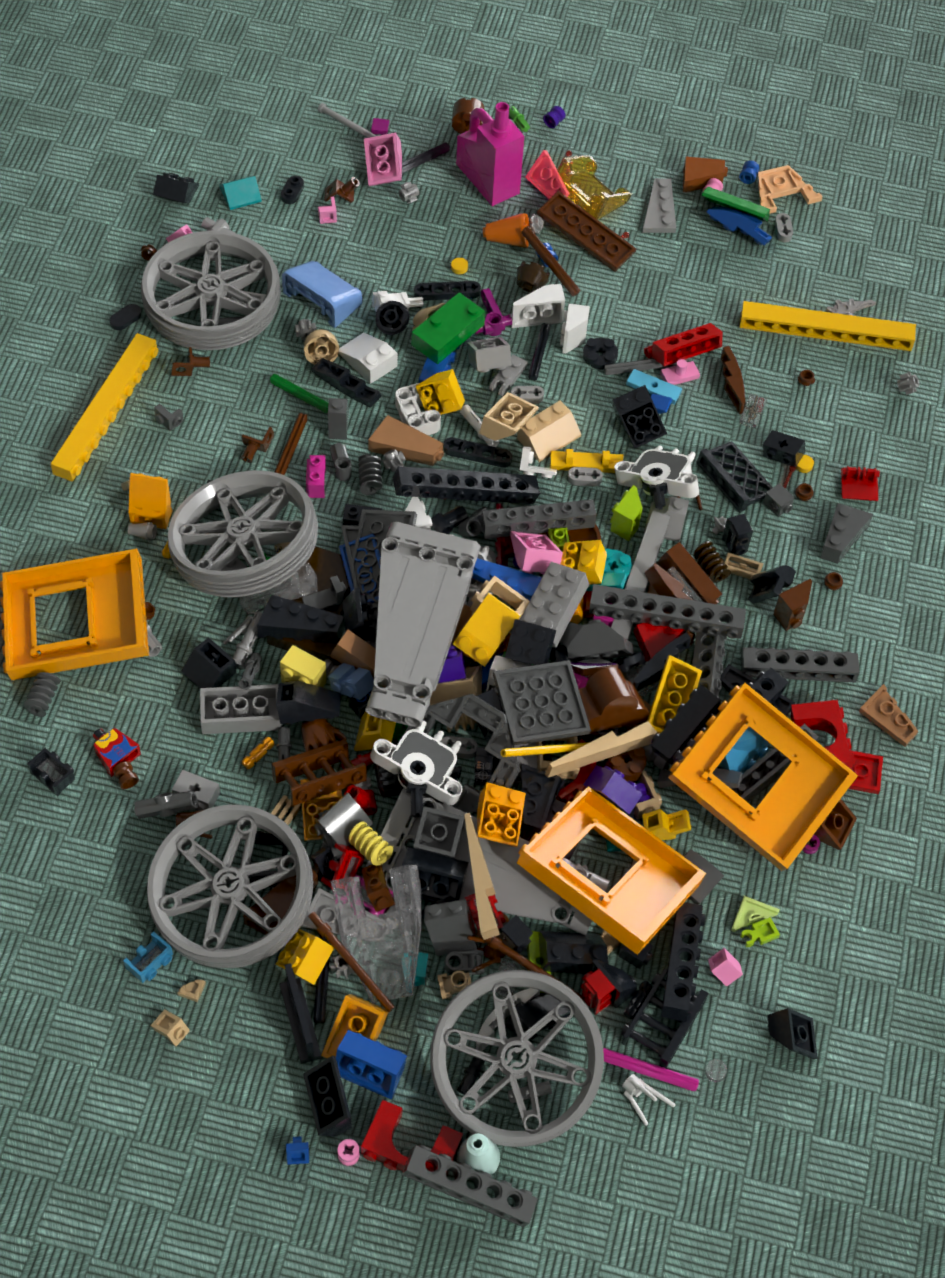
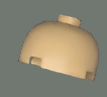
[304,329,339,365]

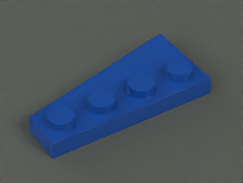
[466,558,542,601]

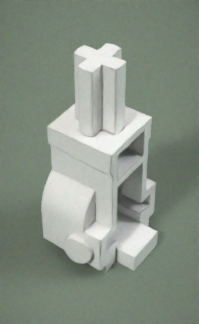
[372,291,423,312]

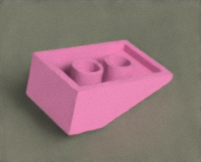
[364,133,402,186]
[510,531,563,575]

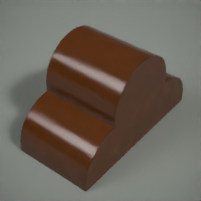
[579,667,650,733]

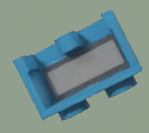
[123,932,173,983]

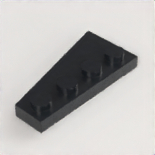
[720,664,795,717]

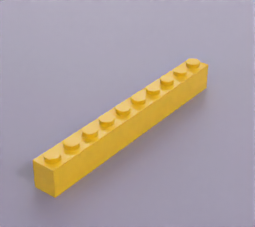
[739,301,916,351]
[51,333,158,482]

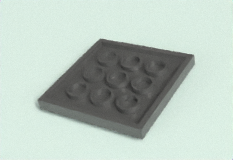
[493,660,591,746]

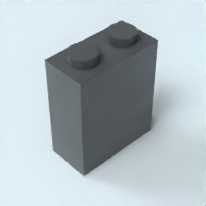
[425,899,478,956]

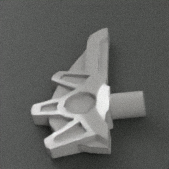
[826,299,876,316]

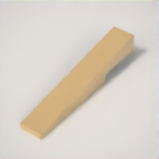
[545,721,657,778]
[464,813,500,940]

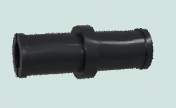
[457,1057,485,1095]

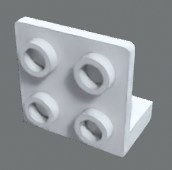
[520,446,557,478]

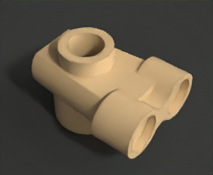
[438,971,472,999]

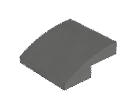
[317,793,373,846]
[684,849,724,905]

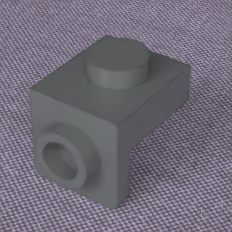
[154,403,183,431]

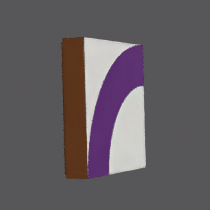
[571,658,618,676]

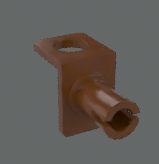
[324,177,360,203]
[171,347,210,376]
[241,427,274,463]

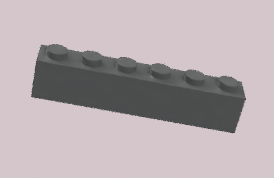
[732,724,819,802]

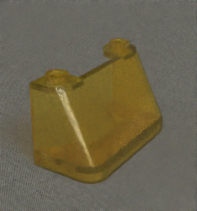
[557,155,632,220]

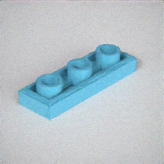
[626,369,682,405]

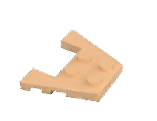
[757,165,822,214]

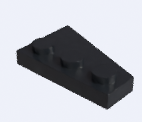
[521,764,560,832]

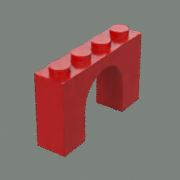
[790,700,855,770]
[361,1100,463,1177]

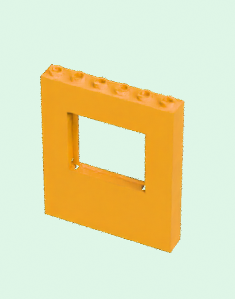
[0,548,149,680]
[668,683,858,871]
[517,786,707,955]

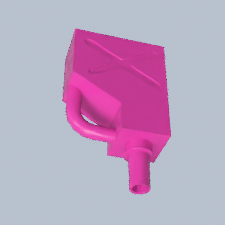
[456,102,524,206]

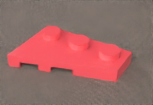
[525,150,570,199]

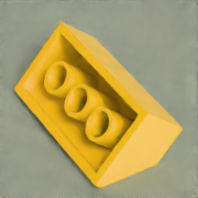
[647,655,702,734]

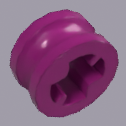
[802,835,820,854]

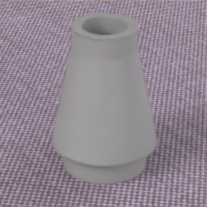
[128,522,157,541]

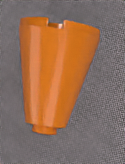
[483,213,530,248]

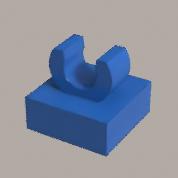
[286,1136,309,1165]

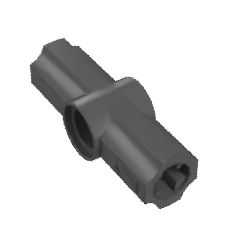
[134,791,198,819]

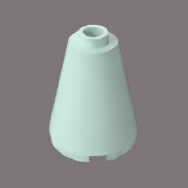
[456,1133,500,1175]

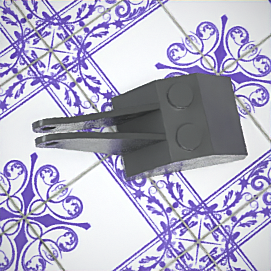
[559,620,634,662]

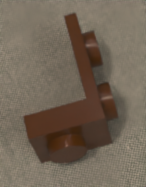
[362,864,395,912]

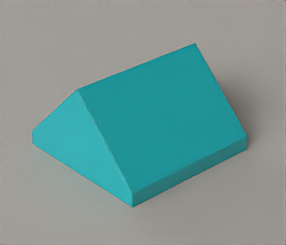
[219,176,262,210]

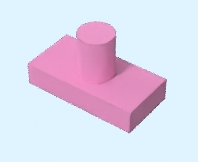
[660,359,700,385]

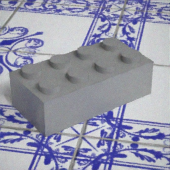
[520,562,589,648]
[200,684,282,734]

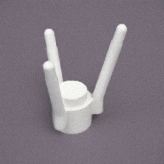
[622,1074,675,1125]

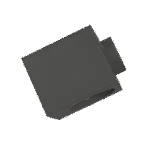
[763,483,794,517]

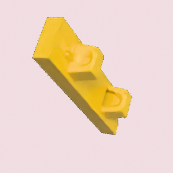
[550,449,623,473]

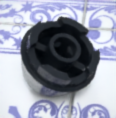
[376,301,410,335]

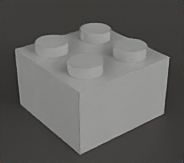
[467,337,512,373]

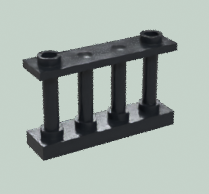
[621,968,709,1069]

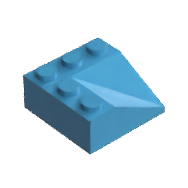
[717,724,770,774]

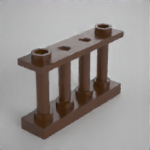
[272,739,367,806]

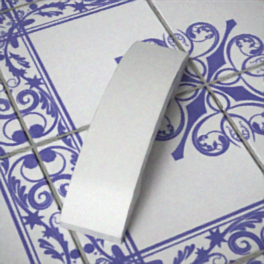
[476,988,540,1052]

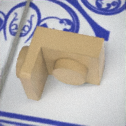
[150,1009,189,1046]

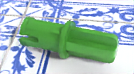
[509,106,530,133]

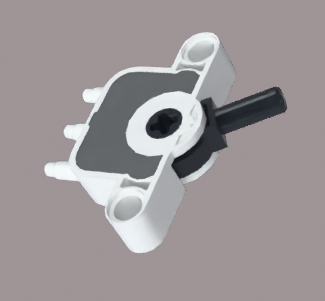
[614,446,699,510]
[370,720,462,818]

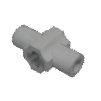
[202,217,235,233]

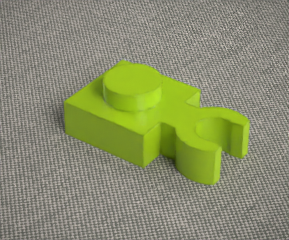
[740,917,780,947]

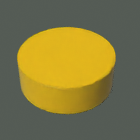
[451,258,468,274]
[796,455,814,473]

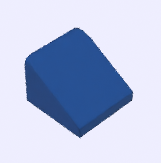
[647,394,673,414]

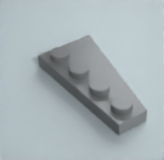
[642,178,676,233]
[301,888,394,944]

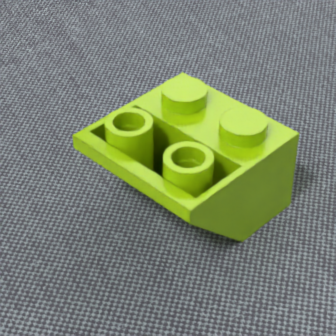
[610,485,642,541]

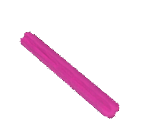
[603,1048,699,1091]

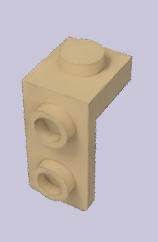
[634,771,662,820]

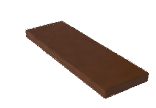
[537,191,637,272]

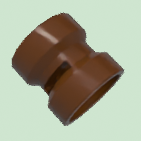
[112,761,139,789]

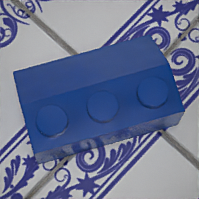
[336,1030,407,1100]

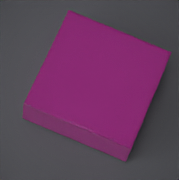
[371,118,390,135]

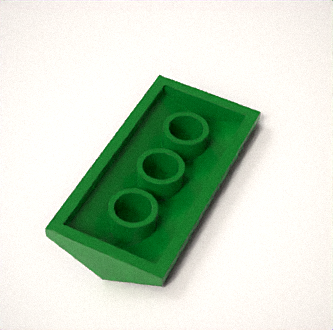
[702,187,770,222]

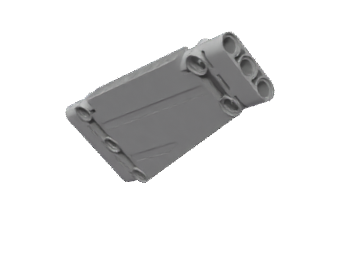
[365,522,481,727]
[362,788,610,935]

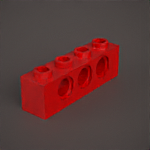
[652,323,723,366]

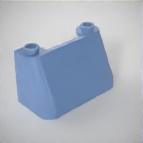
[282,261,362,328]

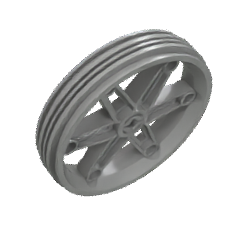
[141,230,281,350]
[168,470,318,597]
[147,805,313,968]
[430,970,604,1147]

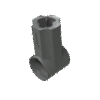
[330,443,352,481]

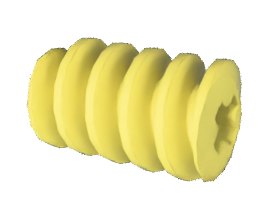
[349,821,393,866]

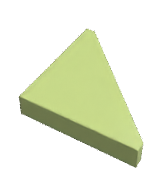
[731,896,780,932]

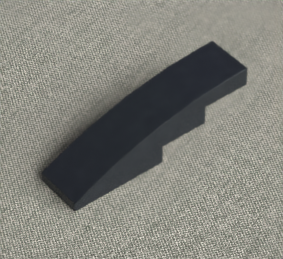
[312,358,381,408]
[633,632,691,691]

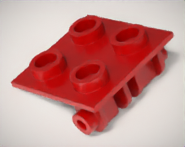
[841,466,880,501]

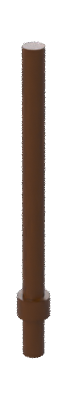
[308,911,395,1013]
[475,928,585,1001]

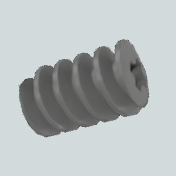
[358,454,383,495]
[23,672,61,717]

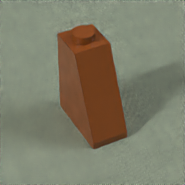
[683,156,728,193]

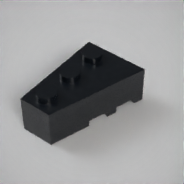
[505,994,573,1048]

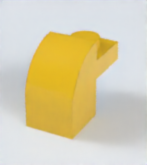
[642,809,691,840]

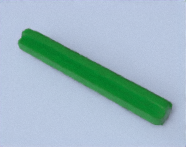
[270,374,329,413]

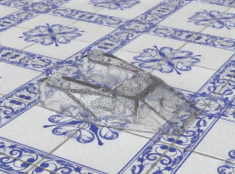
[331,865,421,1003]

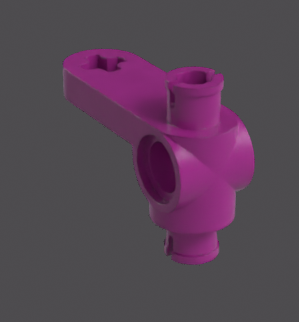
[475,288,512,336]

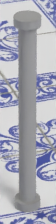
[318,103,376,138]

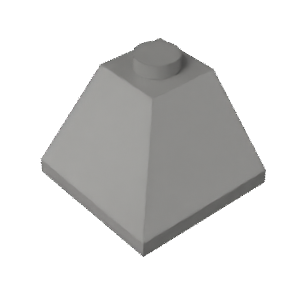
[643,496,689,542]

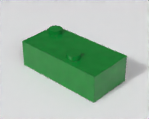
[411,292,485,365]

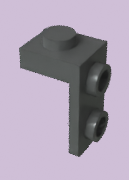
[302,575,346,610]

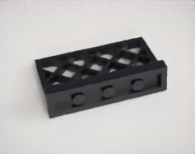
[696,441,773,513]
[279,963,322,1064]

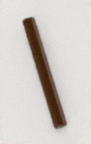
[521,226,580,297]
[274,413,308,475]

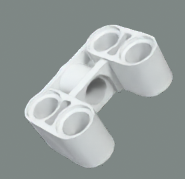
[395,383,441,435]

